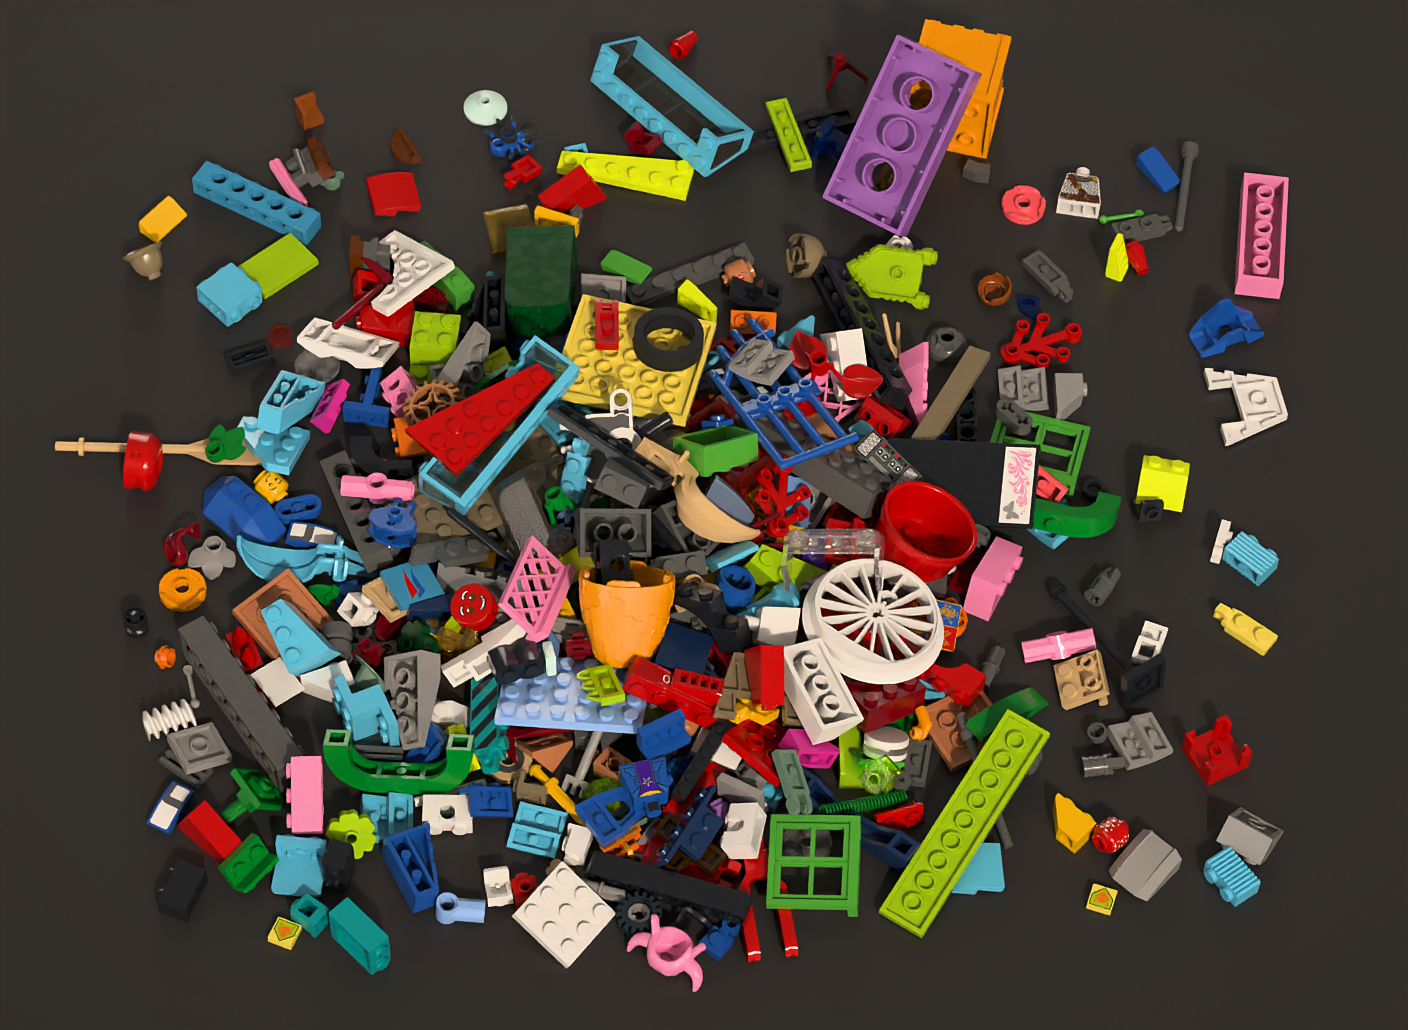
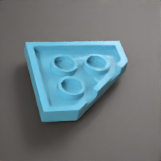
[237,416,310,475]

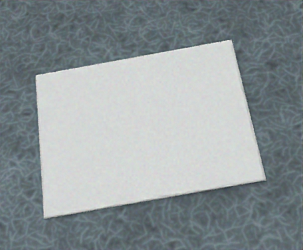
[250,657,305,707]

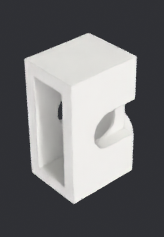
[422,795,473,835]
[720,803,767,859]

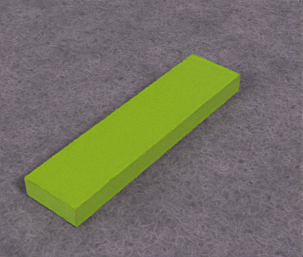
[765,98,812,172]

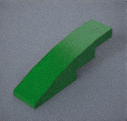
[965,687,1048,742]

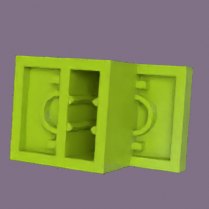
[409,311,461,387]

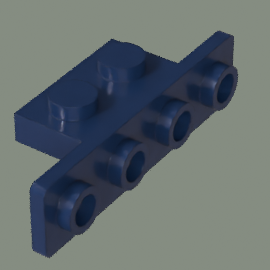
[654,784,724,867]

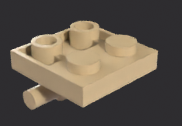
[1053,649,1110,710]

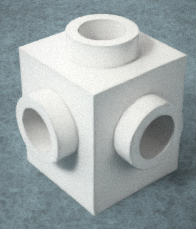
[337,592,379,627]

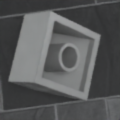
[1216,807,1284,865]

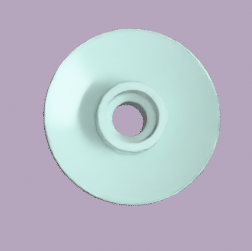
[464,90,507,126]

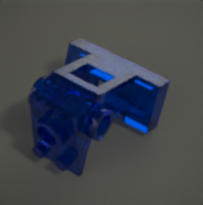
[808,116,849,177]

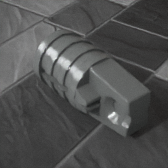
[1084,567,1121,607]
[1080,753,1126,778]

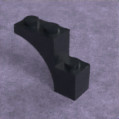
[673,583,752,655]

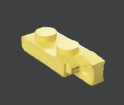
[1213,603,1278,656]

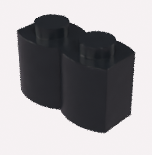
[488,641,544,684]

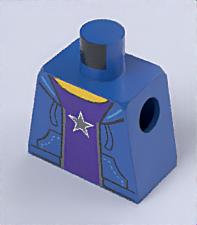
[619,756,668,818]

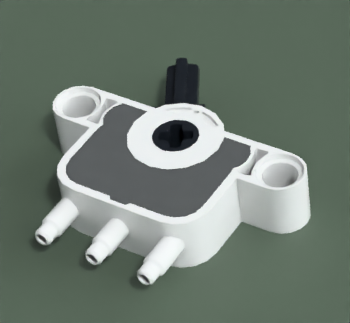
[560,389,674,505]

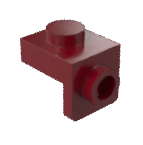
[623,122,663,155]

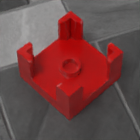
[1181,715,1252,786]

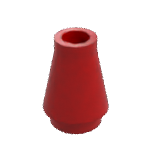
[669,31,698,59]
[1125,241,1150,276]

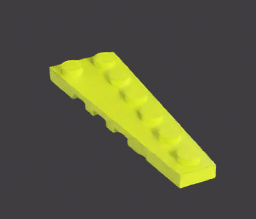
[557,151,695,201]

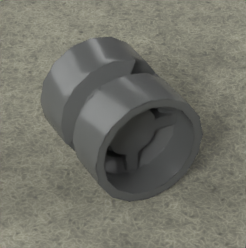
[322,621,353,665]

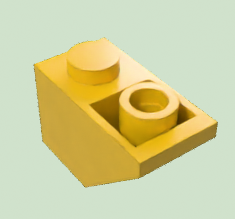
[1053,793,1096,854]

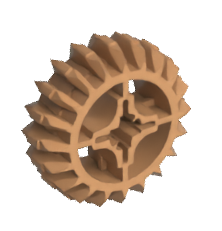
[403,378,465,427]

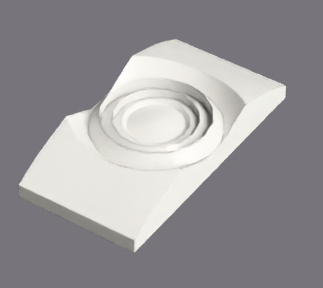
[297,317,400,368]

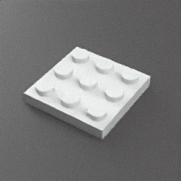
[512,862,616,968]

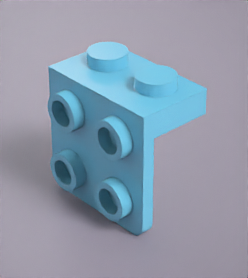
[271,834,327,898]

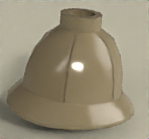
[122,241,163,281]

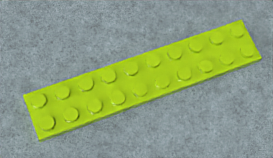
[879,709,1050,938]

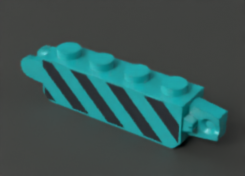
[470,672,509,774]

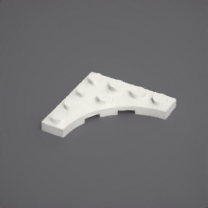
[371,230,455,317]

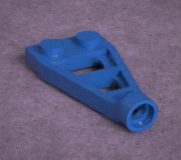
[575,773,676,848]

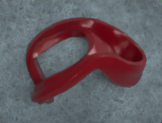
[163,522,201,566]

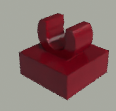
[352,637,387,669]

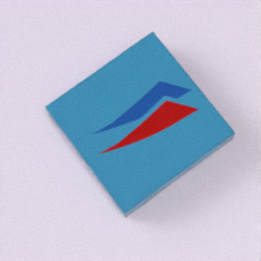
[380,563,445,612]

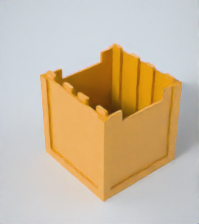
[909,19,1012,159]

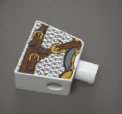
[1056,167,1101,219]

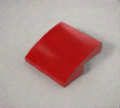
[365,172,421,216]

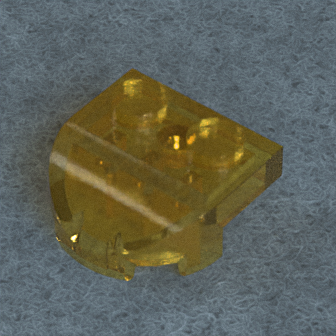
[437,627,482,661]

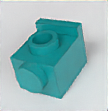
[290,893,330,938]

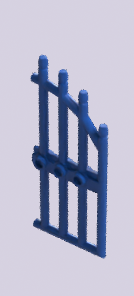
[709,317,859,470]

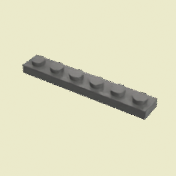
[626,243,755,306]

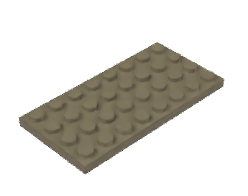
[379,426,567,551]

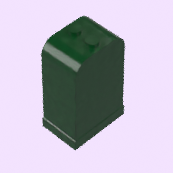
[504,225,578,337]

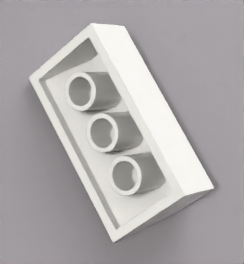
[784,638,864,745]

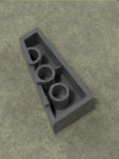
[436,562,535,609]

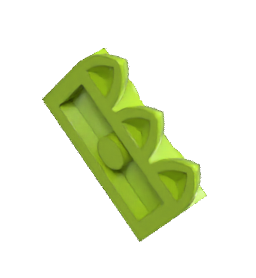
[576,664,625,706]

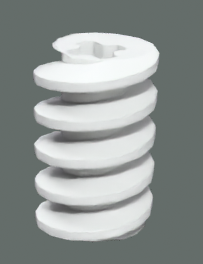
[142,698,197,741]

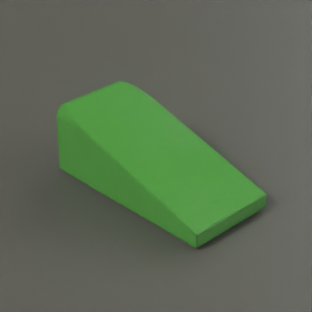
[601,250,652,284]

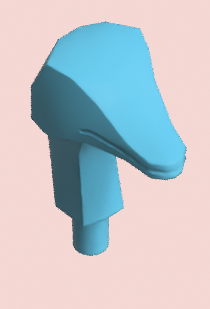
[736,581,802,618]

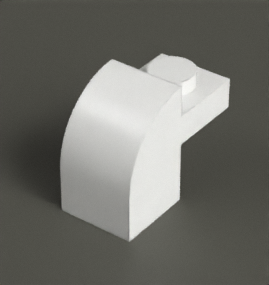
[1131,620,1168,665]

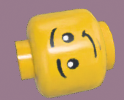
[253,470,289,504]

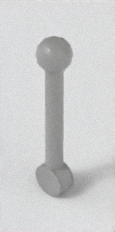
[183,665,200,708]

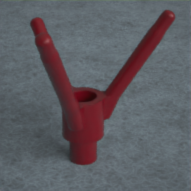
[826,52,868,92]

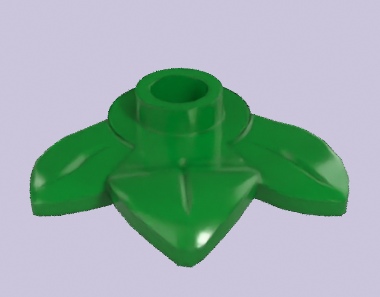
[205,424,246,463]

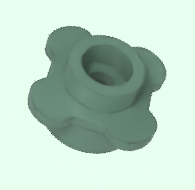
[320,170,344,190]

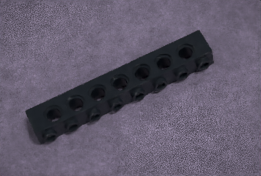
[812,257,913,406]

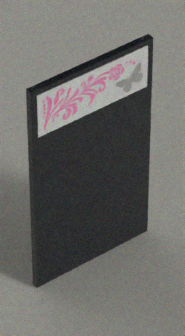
[888,438,1041,529]

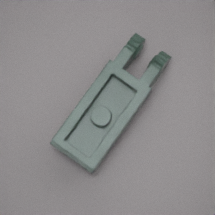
[771,749,813,816]

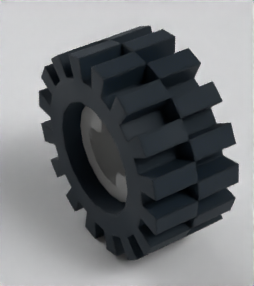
[616,891,662,939]

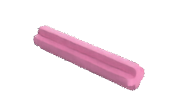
[269,158,308,207]

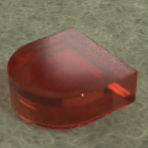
[269,325,293,349]

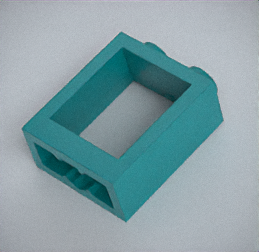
[328,897,391,975]

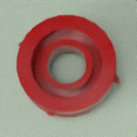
[123,431,163,492]

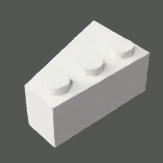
[820,328,871,402]

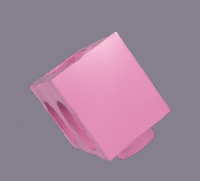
[380,366,417,418]

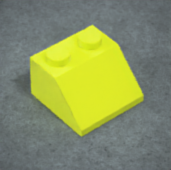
[1135,455,1190,512]

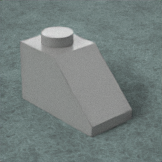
[1053,373,1087,420]

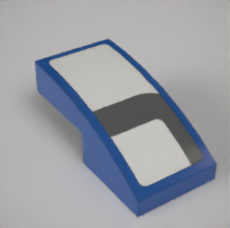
[285,521,340,550]
[147,781,195,835]

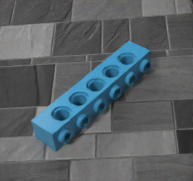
[192,161,321,245]

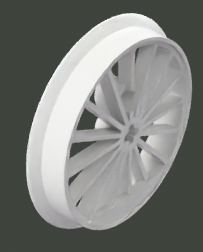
[802,559,944,684]

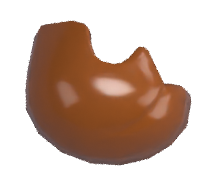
[977,272,1012,306]

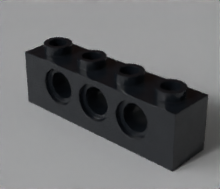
[593,539,634,585]

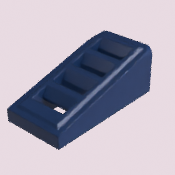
[406,593,455,621]

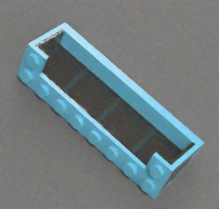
[590,36,754,177]

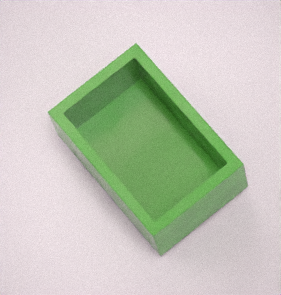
[673,425,758,477]

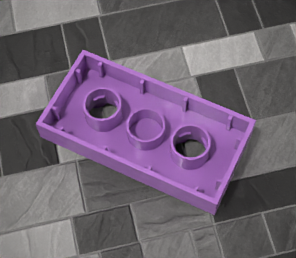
[822,34,982,236]

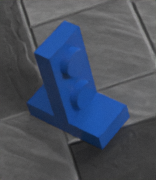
[342,367,391,428]

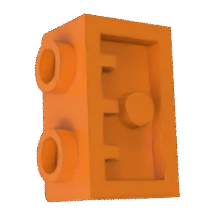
[730,310,777,335]

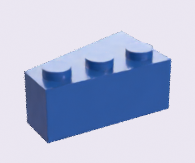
[381,823,439,914]

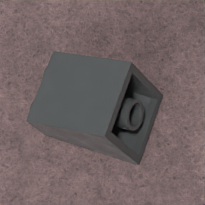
[594,457,651,509]

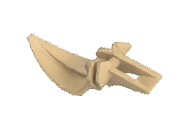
[634,437,761,543]

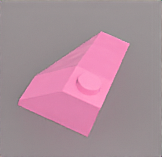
[898,342,928,431]

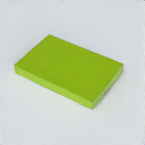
[237,233,319,299]

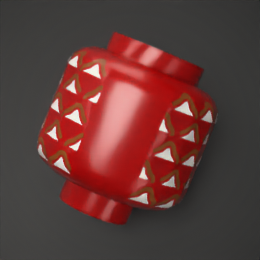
[1092,817,1129,853]

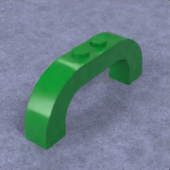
[1033,492,1122,538]
[323,729,475,795]

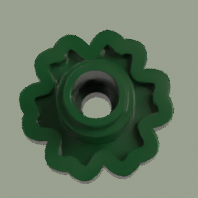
[397,620,440,654]

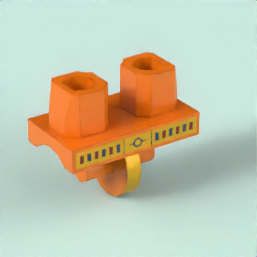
[596,824,641,860]

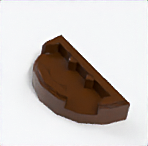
[390,127,422,164]

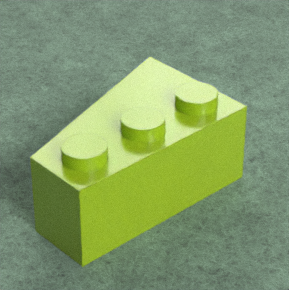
[742,544,828,607]

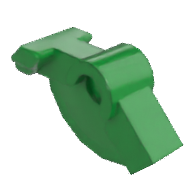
[306,584,340,605]

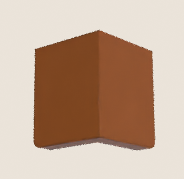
[294,92,324,131]

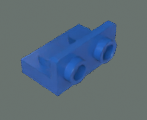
[636,709,691,760]
[459,782,513,818]

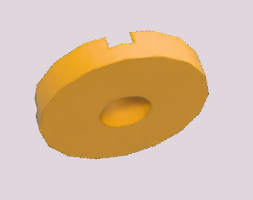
[159,568,207,612]

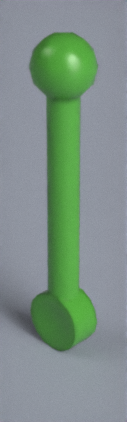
[1099,210,1144,224]

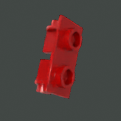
[872,800,925,830]

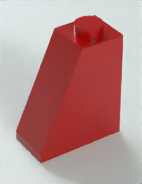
[538,164,607,214]
[355,299,415,348]
[744,645,784,711]
[177,800,242,864]

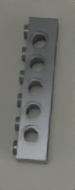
[319,450,395,573]

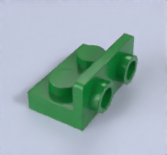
[218,833,279,893]

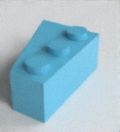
[256,370,325,434]
[260,599,341,677]

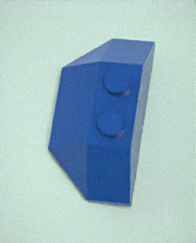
[203,476,287,546]

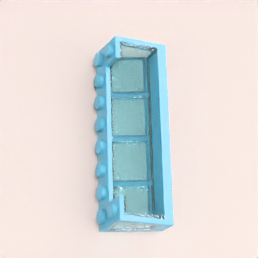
[418,335,580,516]

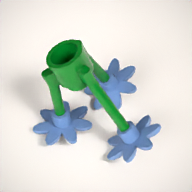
[541,486,585,543]

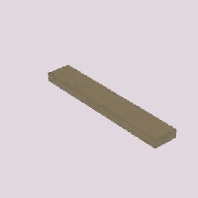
[911,346,990,440]

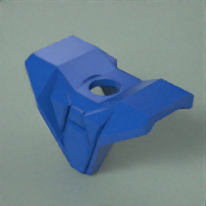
[1188,298,1264,358]

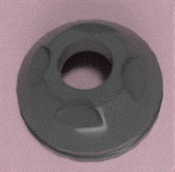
[926,326,967,364]

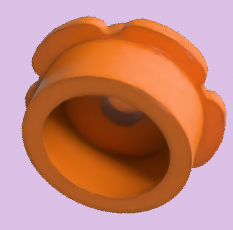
[155,645,176,669]

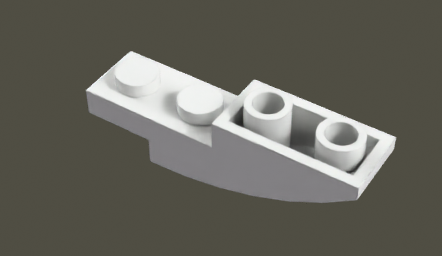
[441,618,529,687]

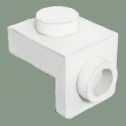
[483,866,513,907]

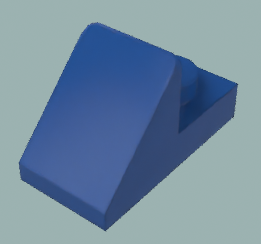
[404,723,449,764]

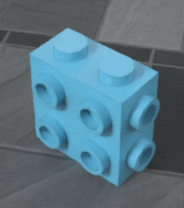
[196,262,262,327]

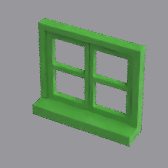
[990,412,1091,499]
[766,814,862,917]

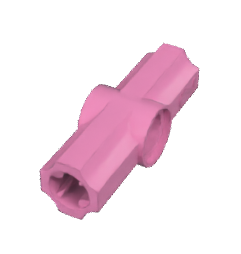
[340,473,415,504]
[1021,628,1096,663]

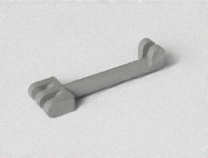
[561,731,603,799]

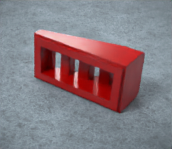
[670,668,725,707]

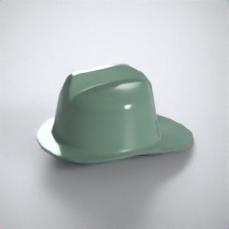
[354,655,389,693]

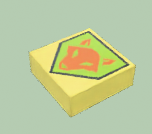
[1086,884,1117,916]
[268,917,302,950]

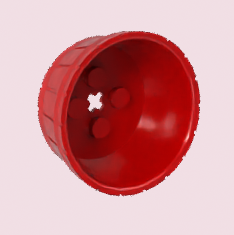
[874,481,978,582]

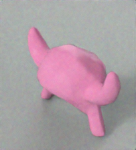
[627,914,706,992]

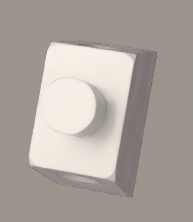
[743,607,801,647]

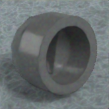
[1087,722,1107,744]

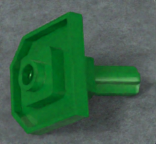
[221,768,284,823]

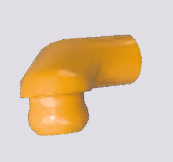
[910,706,932,741]

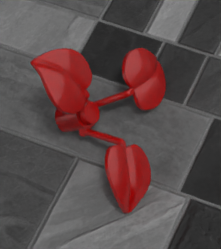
[783,331,883,420]

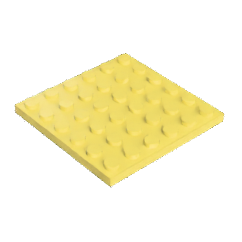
[549,294,717,427]

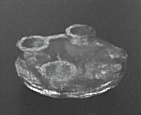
[294,349,340,383]

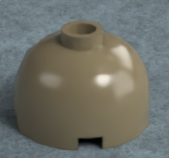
[785,233,827,278]

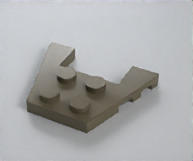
[712,652,804,728]

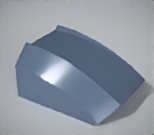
[703,475,755,544]

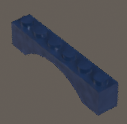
[783,767,920,874]

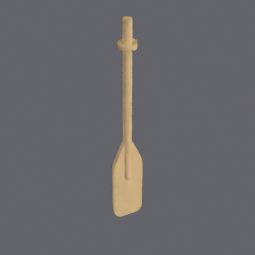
[55,437,262,466]

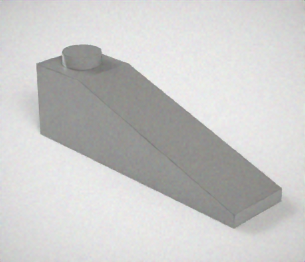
[436,322,491,407]
[384,650,440,750]

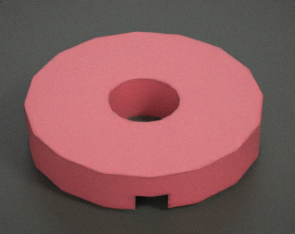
[1001,185,1046,225]

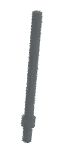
[956,712,1014,849]

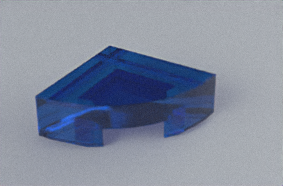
[1017,294,1040,320]

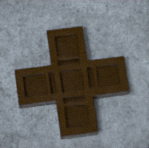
[653,813,727,876]

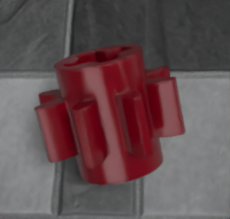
[566,632,592,661]

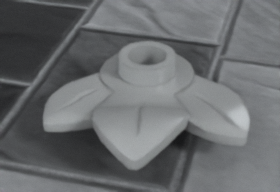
[188,536,236,580]

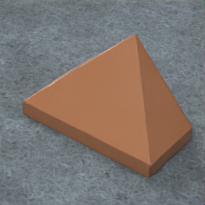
[518,733,573,773]

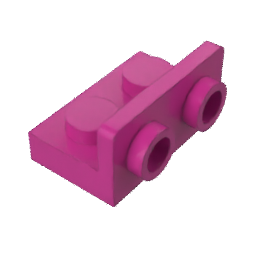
[310,379,350,434]

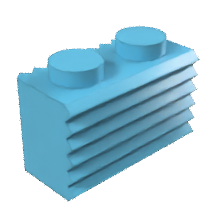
[1222,531,1279,586]
[1203,846,1261,907]

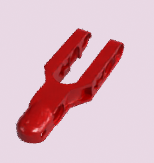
[737,836,798,963]

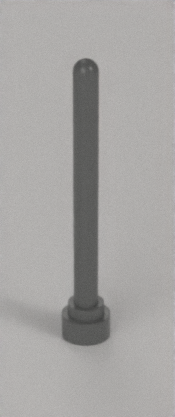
[1174,141,1199,232]

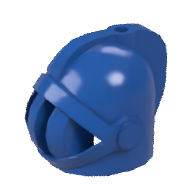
[713,565,755,613]

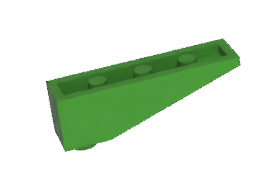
[420,240,475,312]

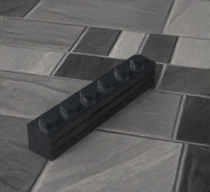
[670,721,730,806]

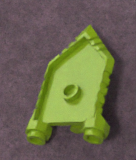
[846,244,938,310]

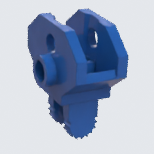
[368,498,417,549]

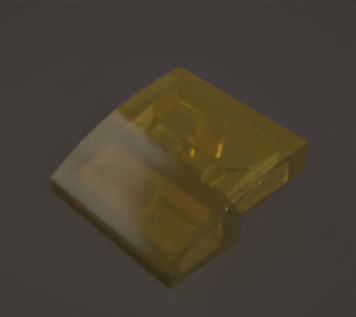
[483,204,533,253]

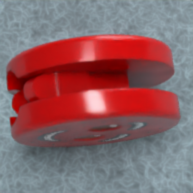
[450,583,498,632]

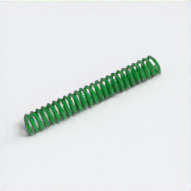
[819,790,908,815]

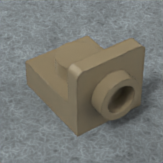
[513,770,548,807]

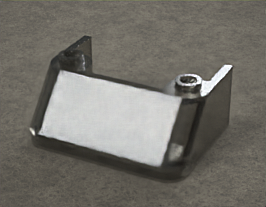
[492,455,577,570]

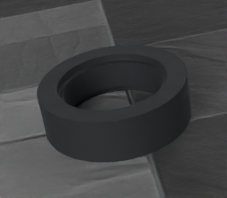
[633,307,704,372]

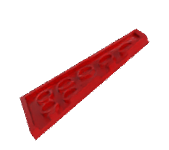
[405,363,555,477]

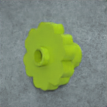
[326,809,377,859]

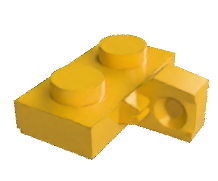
[729,698,779,726]

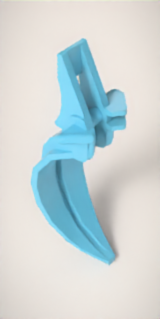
[236,535,378,583]

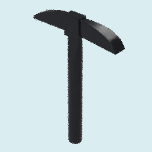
[447,508,525,569]

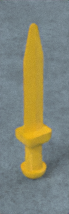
[529,764,587,827]

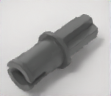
[981,645,1005,691]

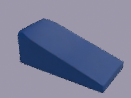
[1136,146,1181,194]

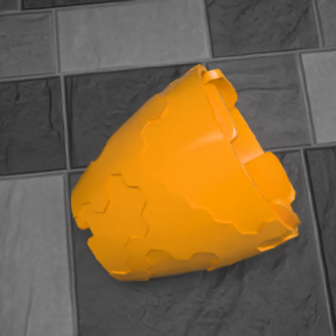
[578,560,676,668]

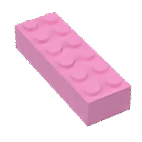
[1234,173,1289,299]

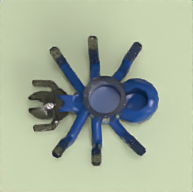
[483,114,540,160]

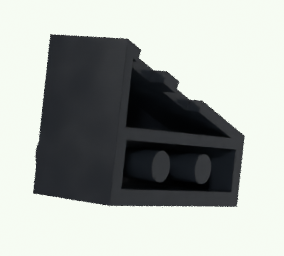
[459,274,510,347]

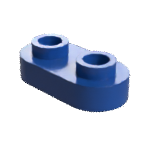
[275,494,322,524]

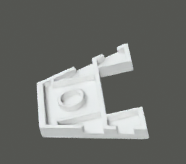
[1204,368,1288,446]

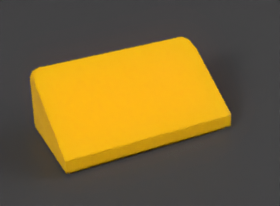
[139,196,187,243]

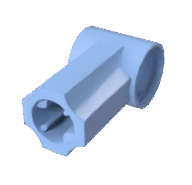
[435,892,486,924]

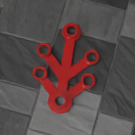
[1000,313,1082,369]
[754,456,811,538]

